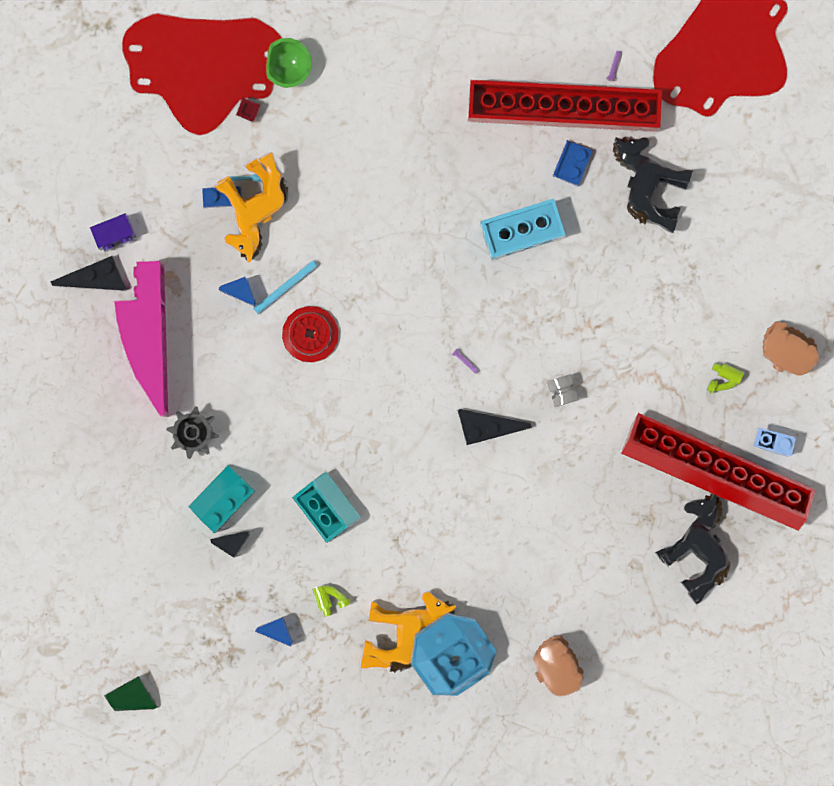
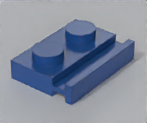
[553,140,593,187]

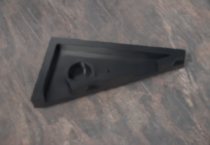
[50,256,127,291]
[457,409,532,445]

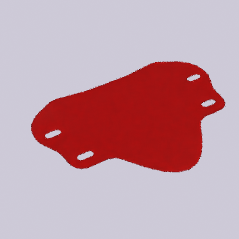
[653,0,788,117]
[122,13,282,135]

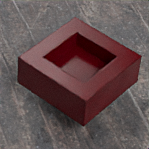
[236,97,260,123]

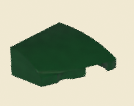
[104,676,158,711]

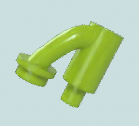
[707,363,744,394]
[312,585,351,617]

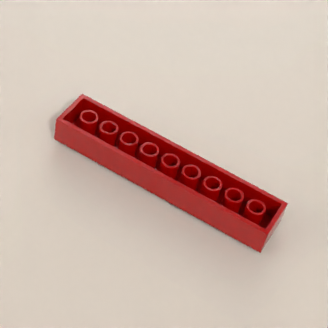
[468,80,662,132]
[621,413,815,531]

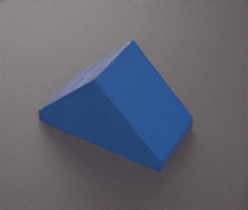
[218,277,256,307]
[255,617,293,647]

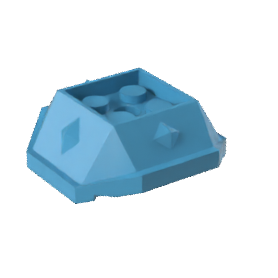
[411,613,497,696]

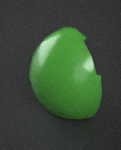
[266,38,312,88]

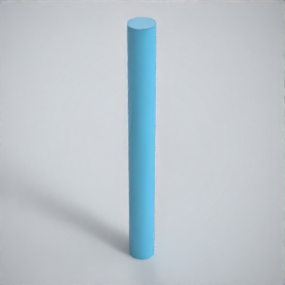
[253,260,317,314]

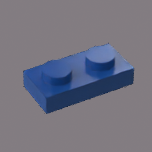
[202,186,241,208]

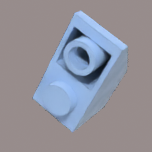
[753,428,796,457]

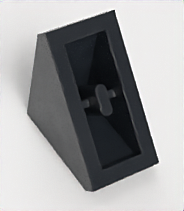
[210,531,250,558]

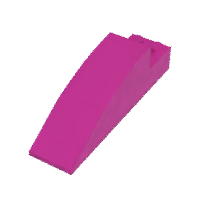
[114,261,169,417]

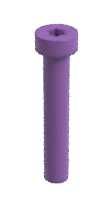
[606,50,621,81]
[452,349,479,374]

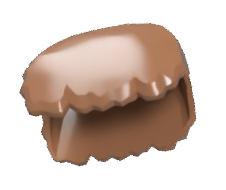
[762,321,819,376]
[533,635,584,696]

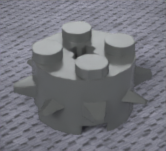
[166,406,219,459]

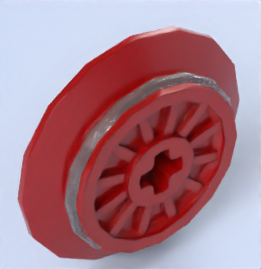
[282,306,339,363]

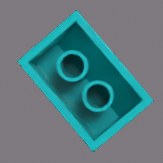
[188,465,256,533]
[292,471,361,543]

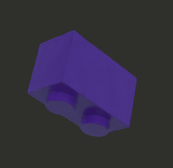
[90,213,136,252]

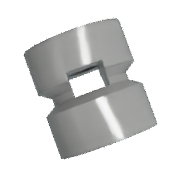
[547,374,578,407]

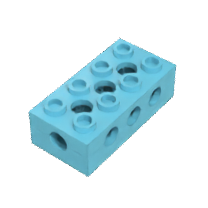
[480,198,566,260]

